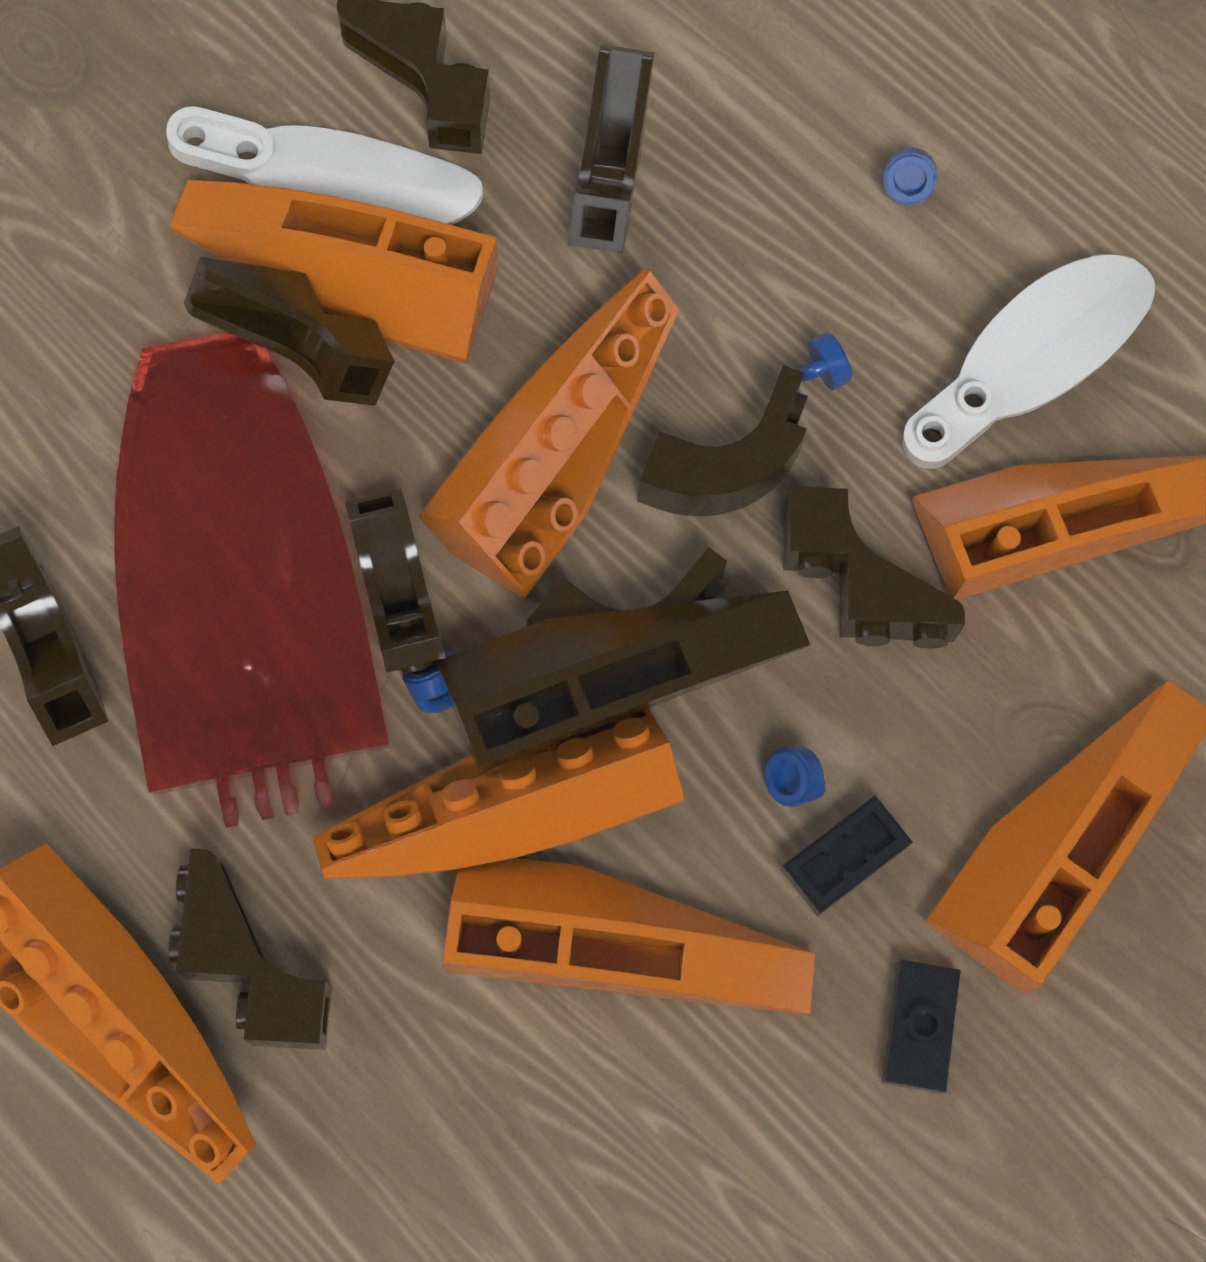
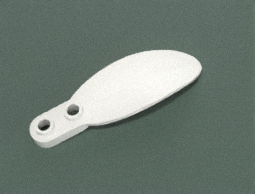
[166,106,484,225]
[902,255,1155,469]

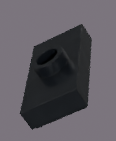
[780,795,913,917]
[882,959,961,1094]

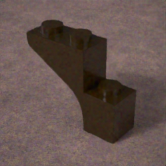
[337,0,490,154]
[568,44,655,254]
[184,257,395,406]
[784,486,965,649]
[168,848,332,1050]

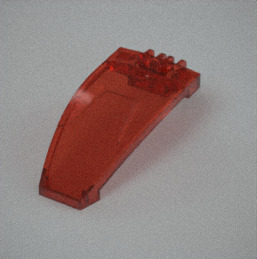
[114,332,390,828]

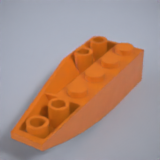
[169,180,499,364]
[418,270,679,598]
[911,455,1206,600]
[924,680,1206,995]
[313,708,685,879]
[0,843,257,1184]
[443,858,815,1016]

